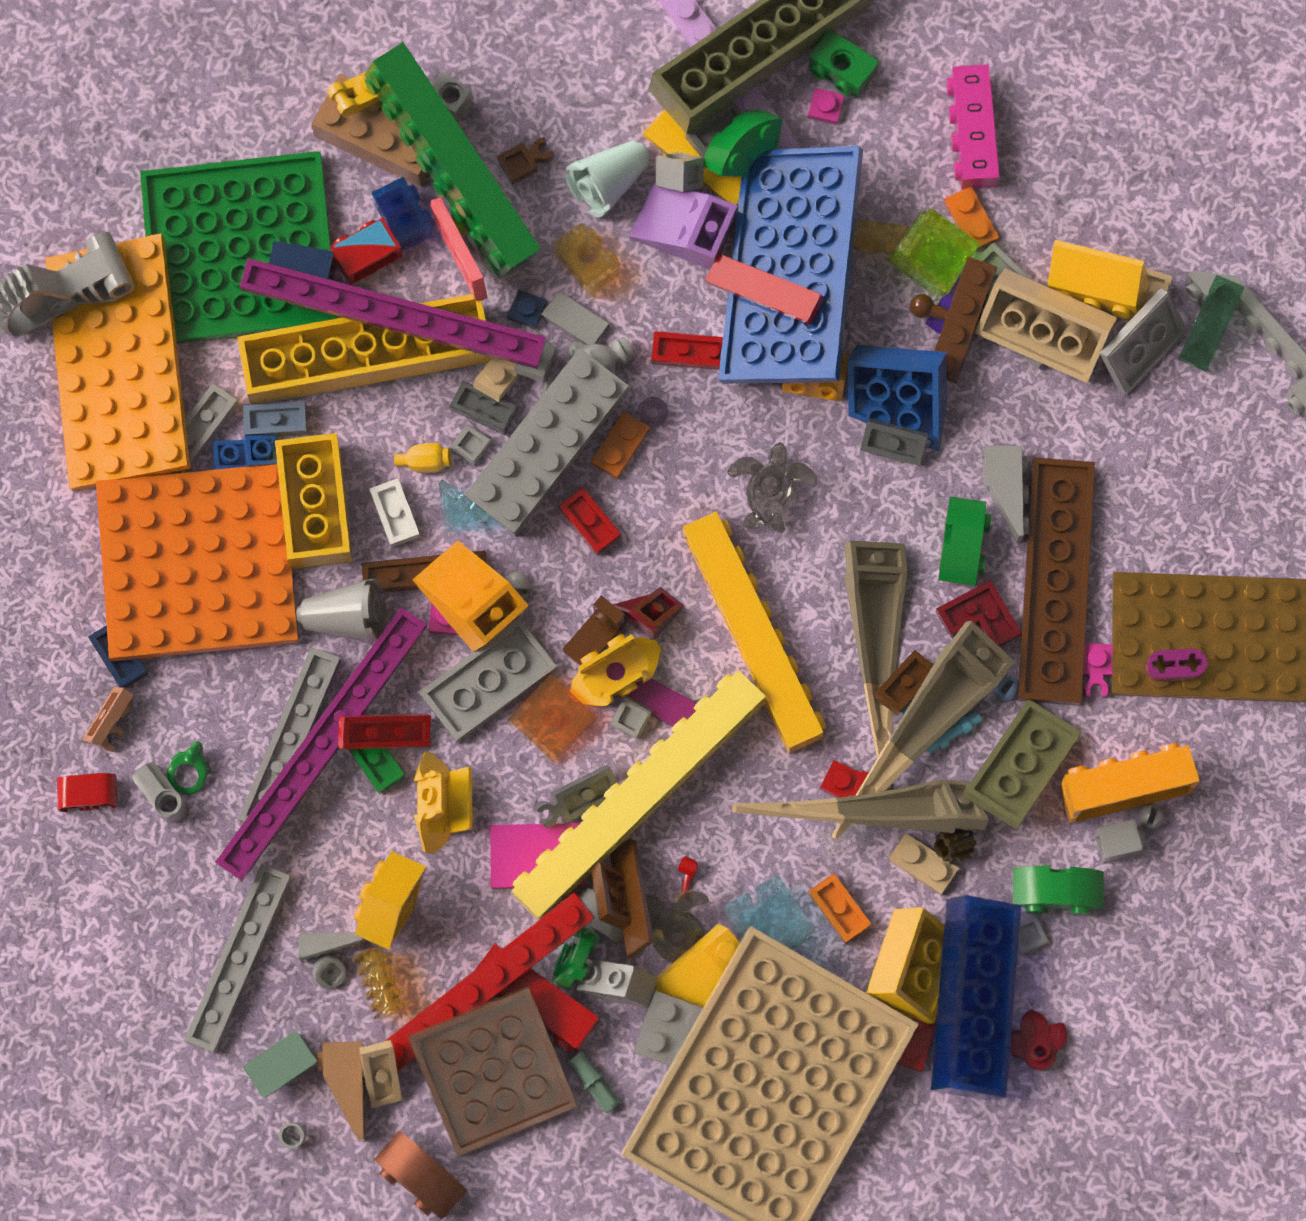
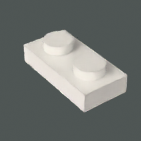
[369,478,420,548]

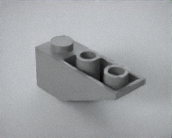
[982,446,1029,543]

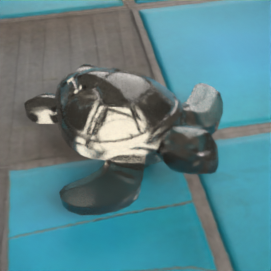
[728,442,817,533]
[635,891,709,963]

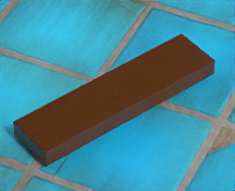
[361,550,487,593]

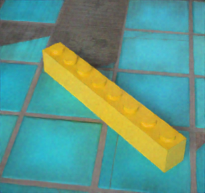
[683,511,826,754]

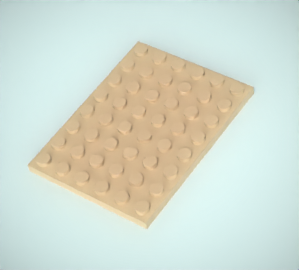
[621,926,918,1221]

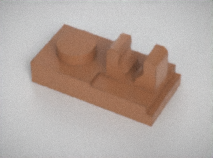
[82,687,134,752]

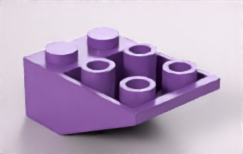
[630,184,737,270]

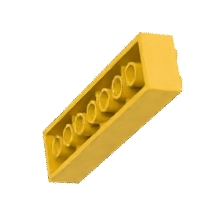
[237,294,492,405]

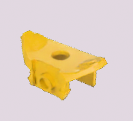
[569,634,662,706]
[414,752,473,854]

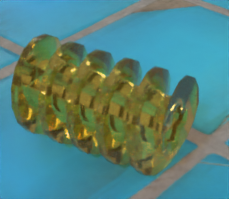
[352,947,410,1019]

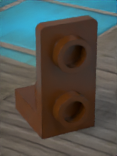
[563,595,626,666]

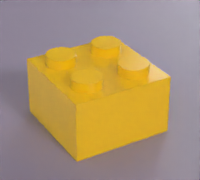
[354,851,426,950]

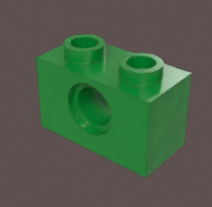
[808,29,879,99]

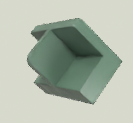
[242,1030,317,1098]

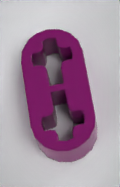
[1146,649,1207,682]

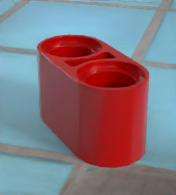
[57,773,118,812]

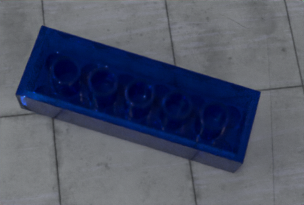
[930,895,1022,1100]

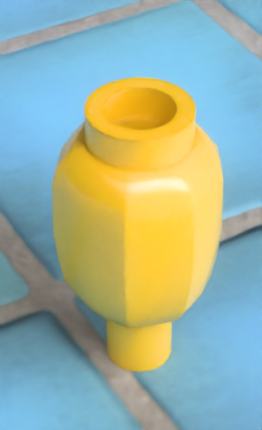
[394,443,452,473]

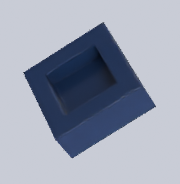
[507,289,547,330]

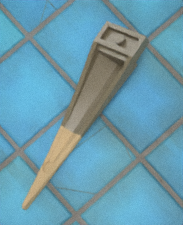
[844,540,908,791]
[832,621,1015,838]
[731,779,989,833]

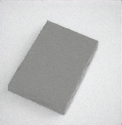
[1100,288,1187,395]

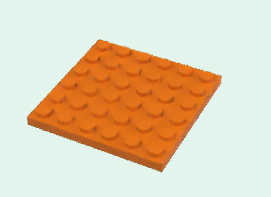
[96,464,298,662]

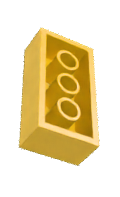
[275,433,353,569]

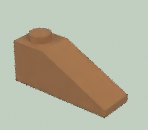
[317,1041,366,1142]

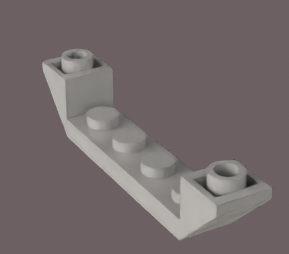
[1184,271,1306,420]

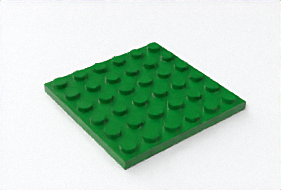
[140,151,338,344]

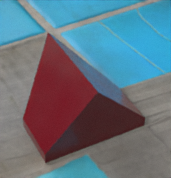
[613,587,684,640]

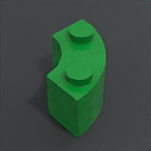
[704,109,783,177]
[938,496,991,586]
[1013,866,1104,916]

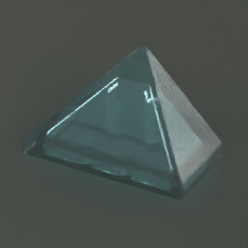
[438,479,492,533]

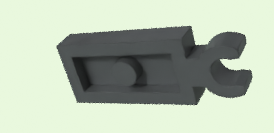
[534,765,617,828]

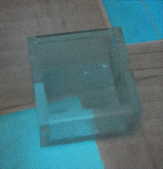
[723,874,813,950]

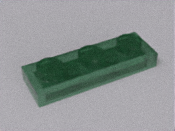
[1178,274,1246,372]

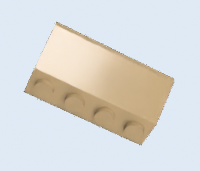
[975,268,1117,383]

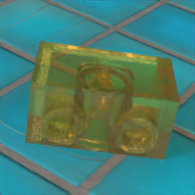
[553,223,621,298]

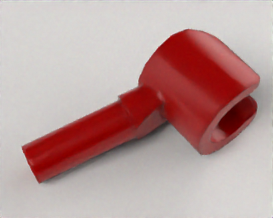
[677,856,698,903]

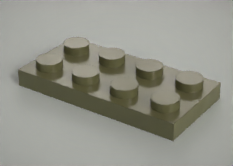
[963,699,1082,830]

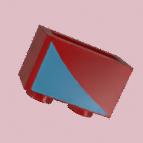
[330,217,403,285]

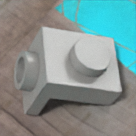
[514,340,556,382]

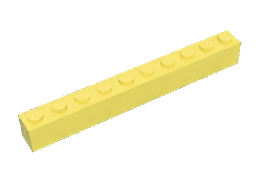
[512,670,766,921]

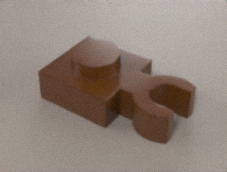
[497,137,554,185]

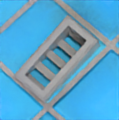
[299,932,366,963]

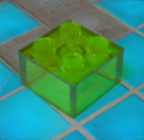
[887,208,980,297]

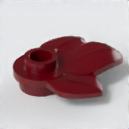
[1002,1009,1067,1071]

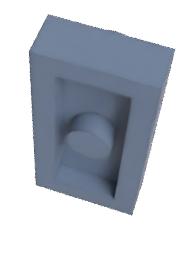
[243,401,307,436]

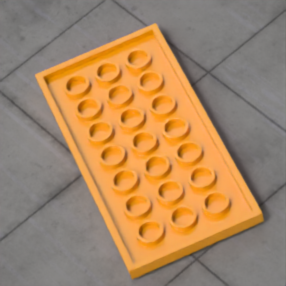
[45,234,191,491]

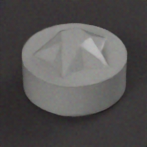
[313,955,347,989]

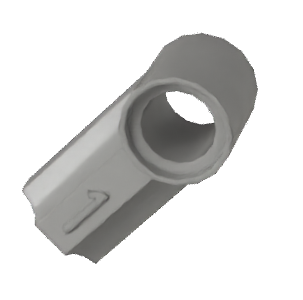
[131,761,187,824]

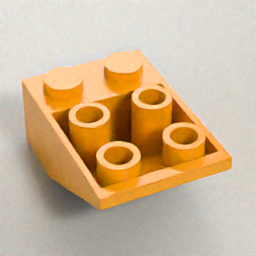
[413,541,529,651]

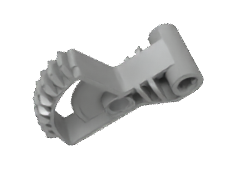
[0,232,135,339]

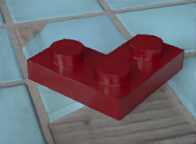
[935,580,1022,647]

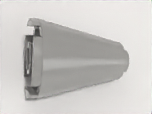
[297,579,386,642]

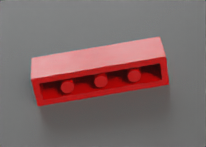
[475,943,600,1053]

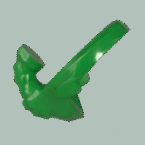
[167,741,210,795]

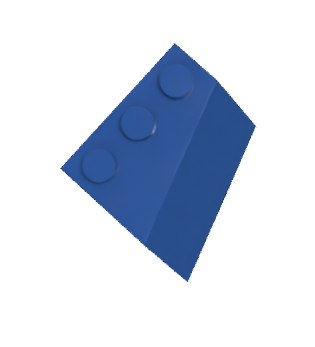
[847,345,947,451]

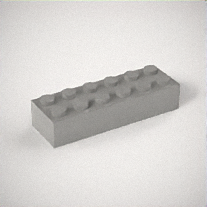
[465,348,629,536]

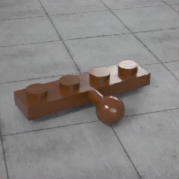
[910,257,998,384]

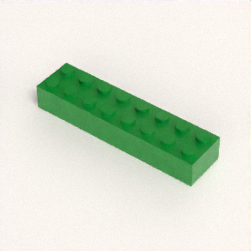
[364,42,541,279]

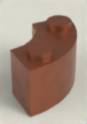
[373,1130,468,1220]

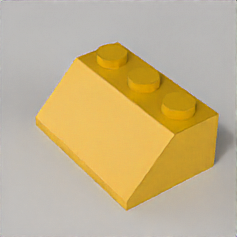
[1048,240,1150,319]
[866,907,961,1024]

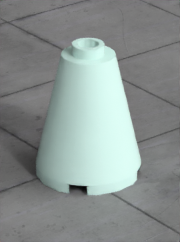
[565,140,650,218]

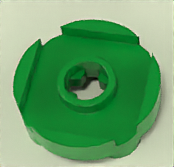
[553,926,599,988]

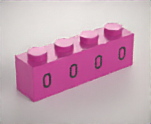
[946,64,999,190]

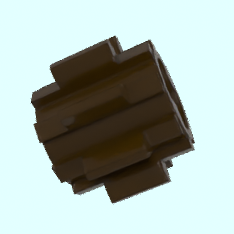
[934,828,977,865]

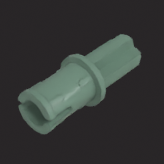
[568,1051,620,1113]

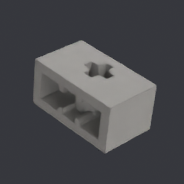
[577,959,658,1008]

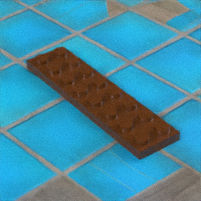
[1017,457,1095,706]

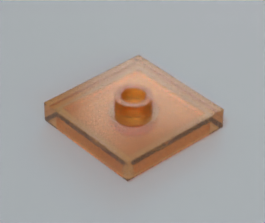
[508,674,598,763]

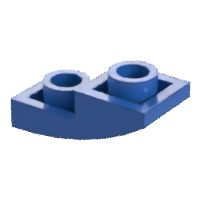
[211,435,277,470]

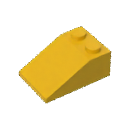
[653,924,740,1008]

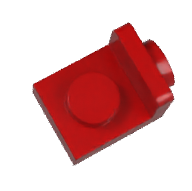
[820,760,868,798]

